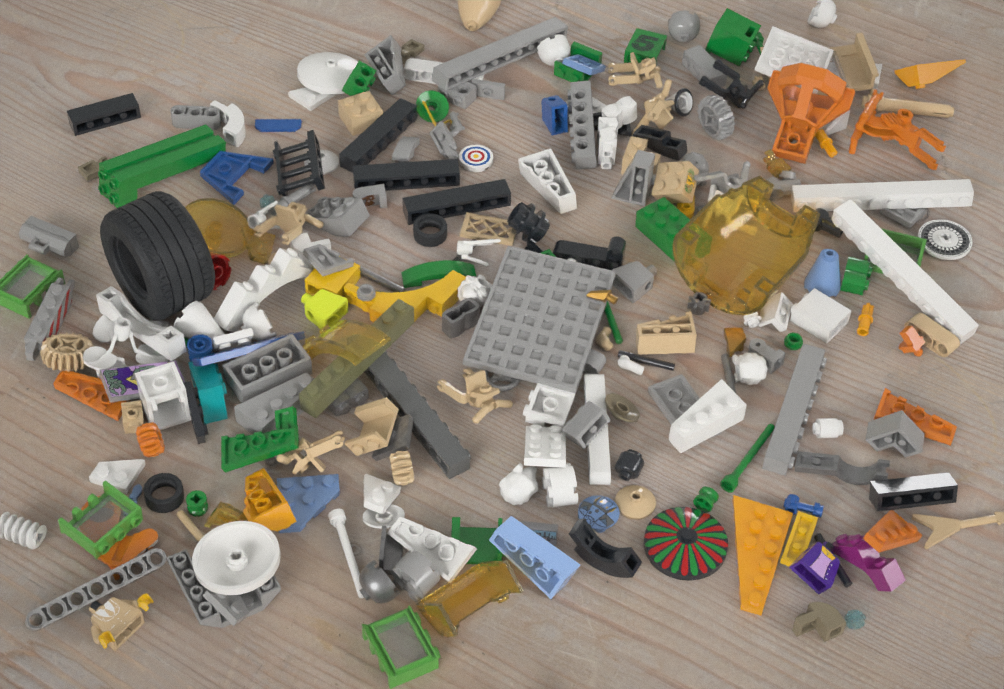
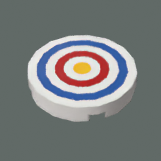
[459,145,493,172]

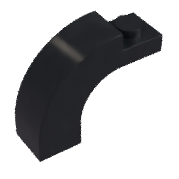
[569,518,642,578]

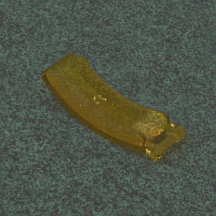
[301,319,391,366]

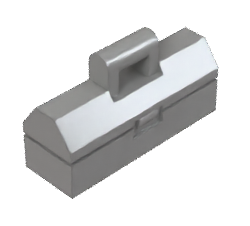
[19,216,79,257]

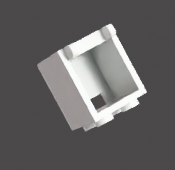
[135,361,191,430]

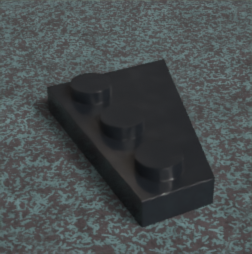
[183,381,209,444]

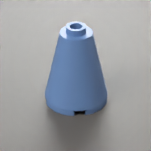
[804,249,841,297]

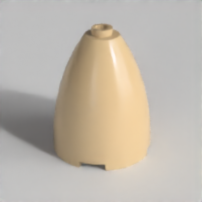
[458,0,502,31]

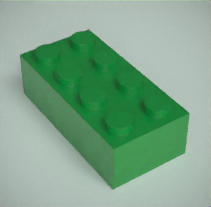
[635,197,711,268]

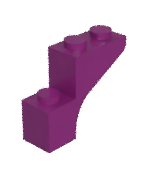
[832,534,906,592]

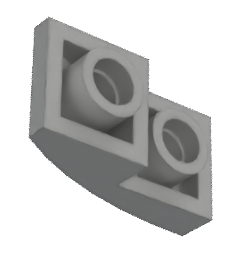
[392,136,420,162]

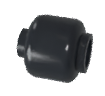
[615,449,645,481]

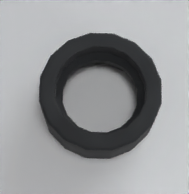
[413,214,447,247]
[143,473,184,513]

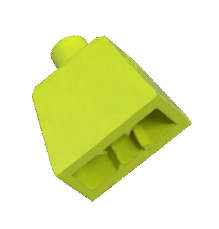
[301,289,348,333]

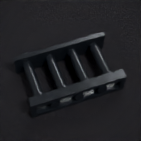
[273,130,325,196]

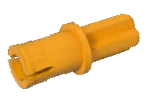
[815,129,838,158]
[857,303,874,336]

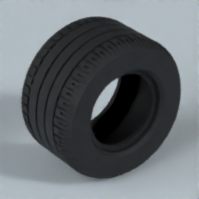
[100,191,215,320]

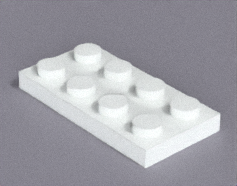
[524,424,566,468]

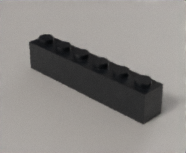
[339,98,418,173]
[353,159,460,191]
[402,179,511,225]

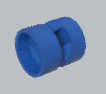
[187,334,215,364]

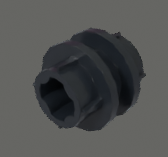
[507,202,550,243]

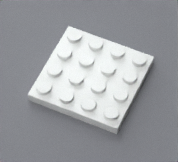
[755,26,834,94]

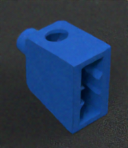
[541,95,568,136]

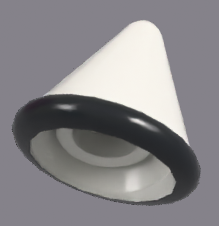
[665,88,693,117]

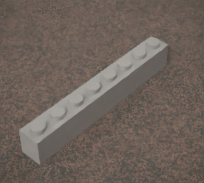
[762,344,827,476]

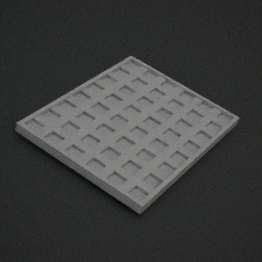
[463,246,616,394]

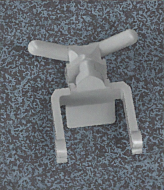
[694,161,752,213]

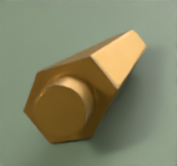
[586,290,618,305]

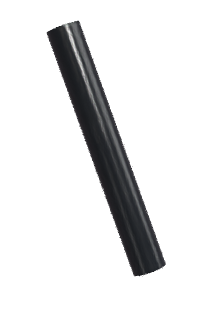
[618,350,675,371]
[814,533,852,588]

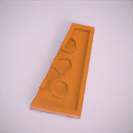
[53,371,131,421]
[874,388,957,446]
[863,510,922,552]

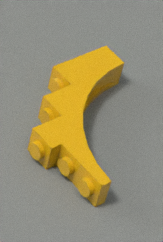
[344,270,466,323]

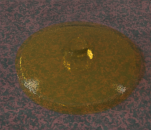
[185,198,252,258]

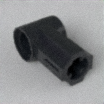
[807,208,843,238]

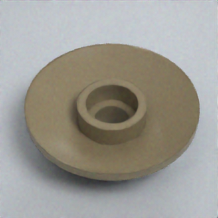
[605,393,640,422]

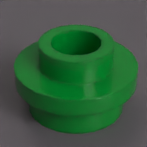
[784,332,803,350]

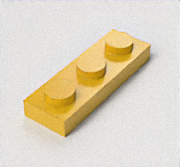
[780,511,818,566]

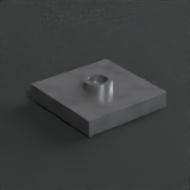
[372,414,413,461]

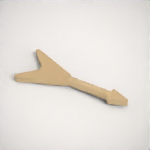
[912,512,1004,549]

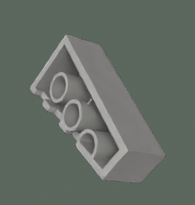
[234,373,314,435]

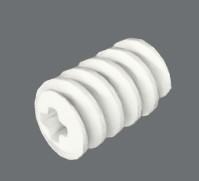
[0,512,47,550]

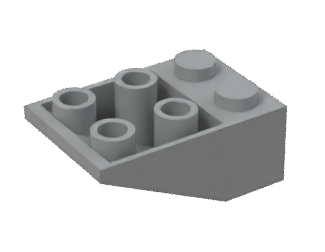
[305,197,370,237]

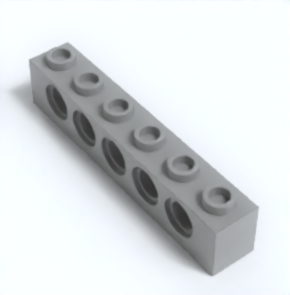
[568,81,597,169]

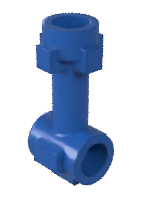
[783,494,824,518]

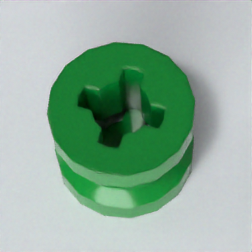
[693,486,719,513]
[186,490,208,517]

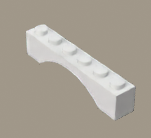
[96,286,187,361]

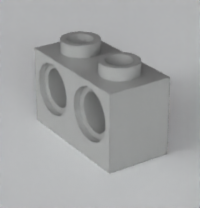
[438,82,477,109]

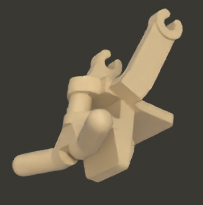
[608,52,663,89]
[632,79,675,135]
[254,202,324,245]
[437,368,513,424]
[277,430,345,475]

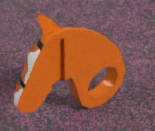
[79,496,159,581]

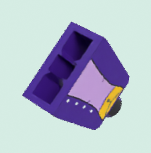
[789,542,840,594]

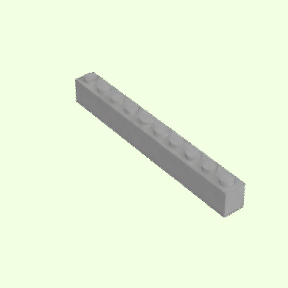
[432,17,568,91]

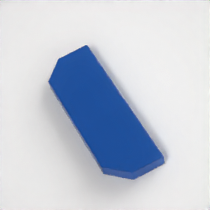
[255,119,302,132]

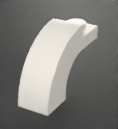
[210,100,246,148]

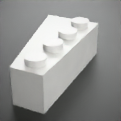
[669,379,747,453]

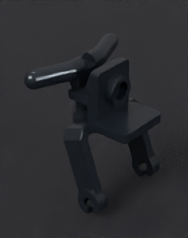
[699,59,764,109]

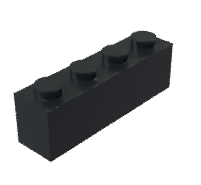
[67,93,141,136]
[869,473,958,512]

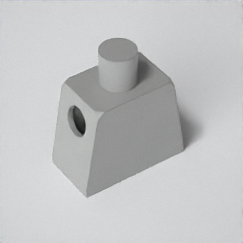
[612,261,657,303]

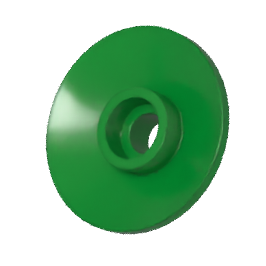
[416,90,449,123]

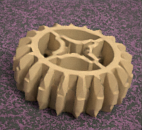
[40,332,94,372]

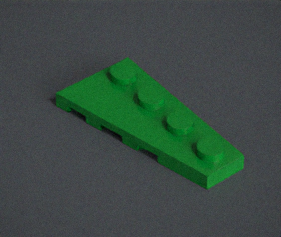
[221,428,299,473]

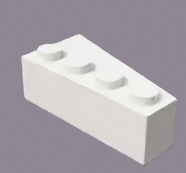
[518,148,577,214]

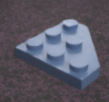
[277,474,340,533]

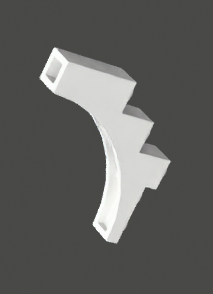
[214,248,315,332]

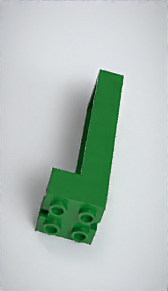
[98,124,226,208]

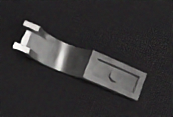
[795,451,890,485]

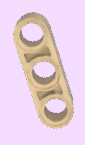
[904,313,960,358]

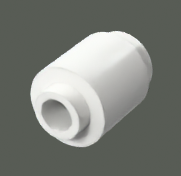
[812,418,844,438]

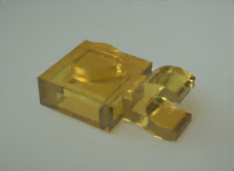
[763,149,792,179]

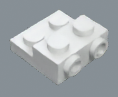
[523,383,575,427]

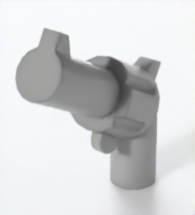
[450,112,465,137]

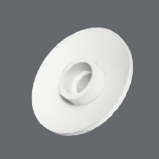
[304,150,339,175]
[363,504,405,529]

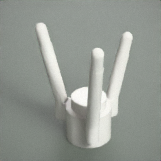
[247,201,280,229]
[457,239,501,266]

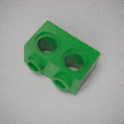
[342,60,377,96]

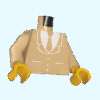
[89,593,154,651]

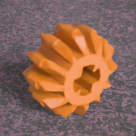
[136,422,165,457]

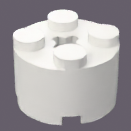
[542,463,578,508]

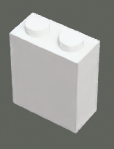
[790,288,851,344]

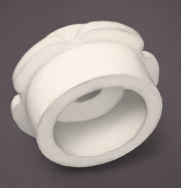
[743,312,762,328]

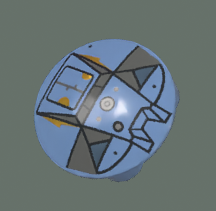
[578,495,620,533]

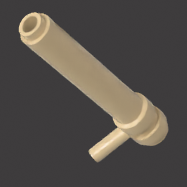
[861,88,954,118]

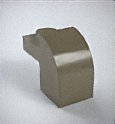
[792,602,846,642]

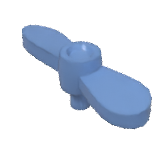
[123,484,143,517]

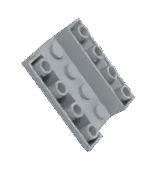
[166,549,281,628]

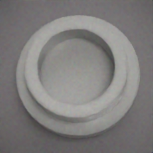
[779,170,797,180]
[357,284,376,301]

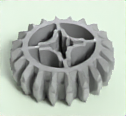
[697,94,736,140]

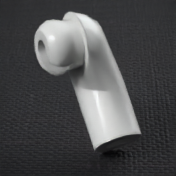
[618,355,645,375]

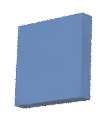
[562,54,606,75]

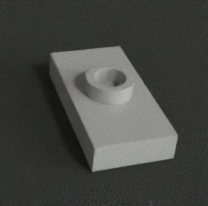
[471,79,505,100]

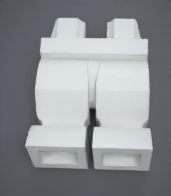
[597,117,619,169]

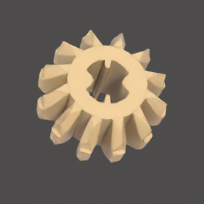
[390,451,414,486]

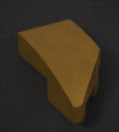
[723,327,746,357]

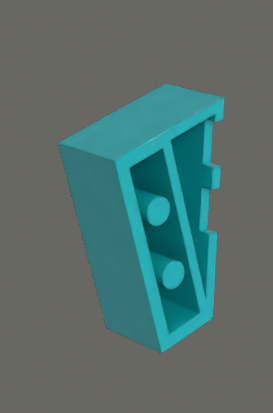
[188,361,228,424]

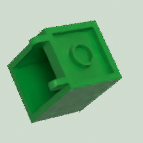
[705,8,761,67]

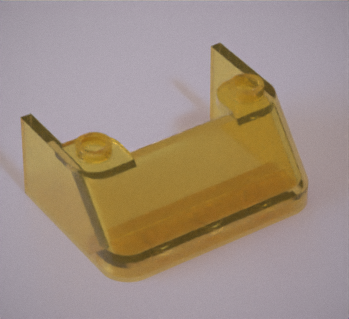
[416,560,524,638]

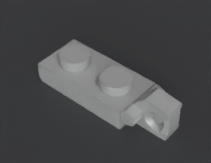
[430,121,459,159]

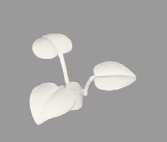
[83,315,169,370]

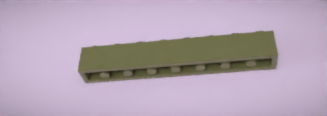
[299,299,414,418]

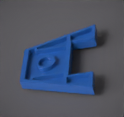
[200,151,274,205]

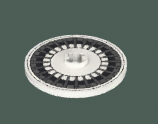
[918,220,972,260]

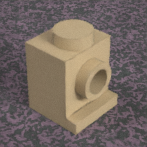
[121,400,145,434]

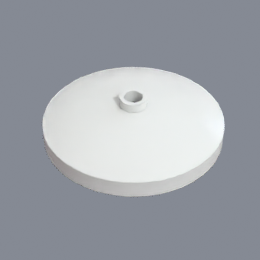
[297,52,358,94]
[192,521,281,595]

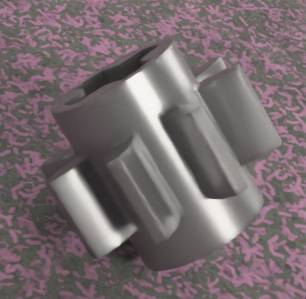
[687,292,711,315]

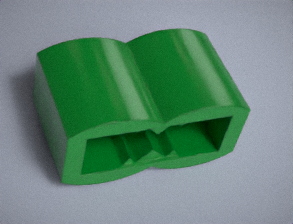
[840,256,873,295]

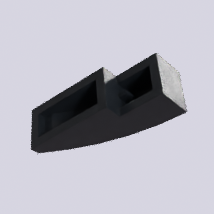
[633,125,688,161]

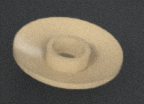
[615,485,656,520]

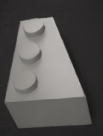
[364,35,406,95]
[611,150,655,207]

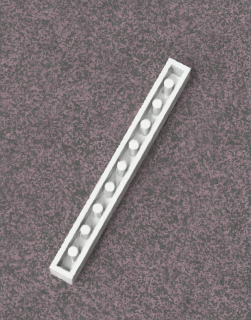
[791,179,974,212]
[831,199,979,344]

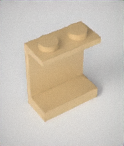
[344,397,399,456]

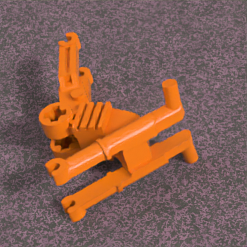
[849,90,946,170]

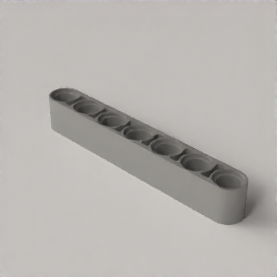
[25,548,166,631]

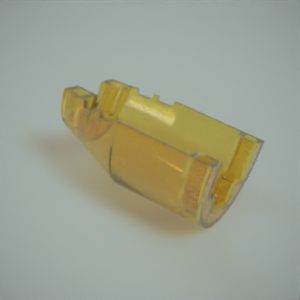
[673,176,820,315]

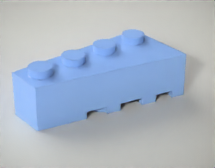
[489,516,580,599]

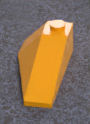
[894,59,966,89]
[243,468,297,532]

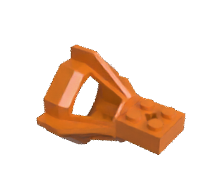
[767,63,855,164]

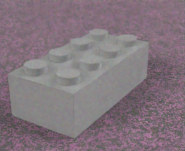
[223,334,312,403]

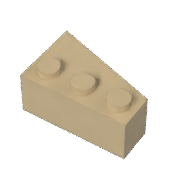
[635,311,697,355]

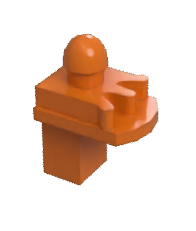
[898,326,925,357]

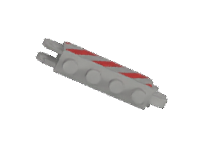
[24,278,75,361]

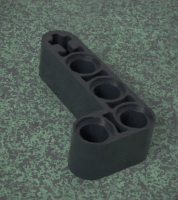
[553,236,626,271]

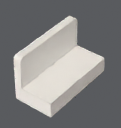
[758,292,793,332]

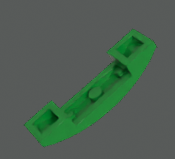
[401,260,477,288]

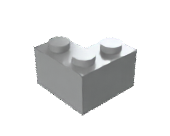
[866,410,925,458]

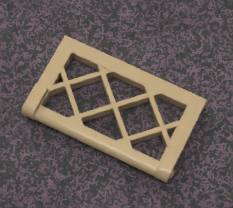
[460,212,516,246]

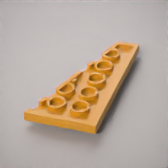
[732,495,793,616]

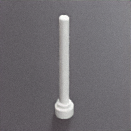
[328,509,364,598]

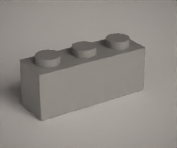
[682,45,727,91]

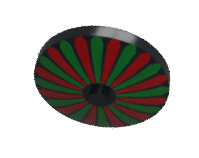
[644,507,728,581]

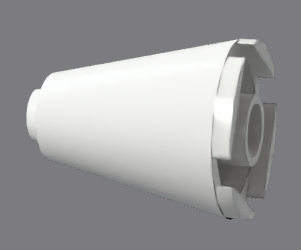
[174,301,225,352]

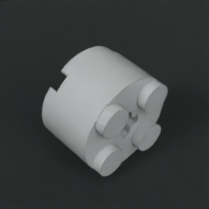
[390,550,440,602]

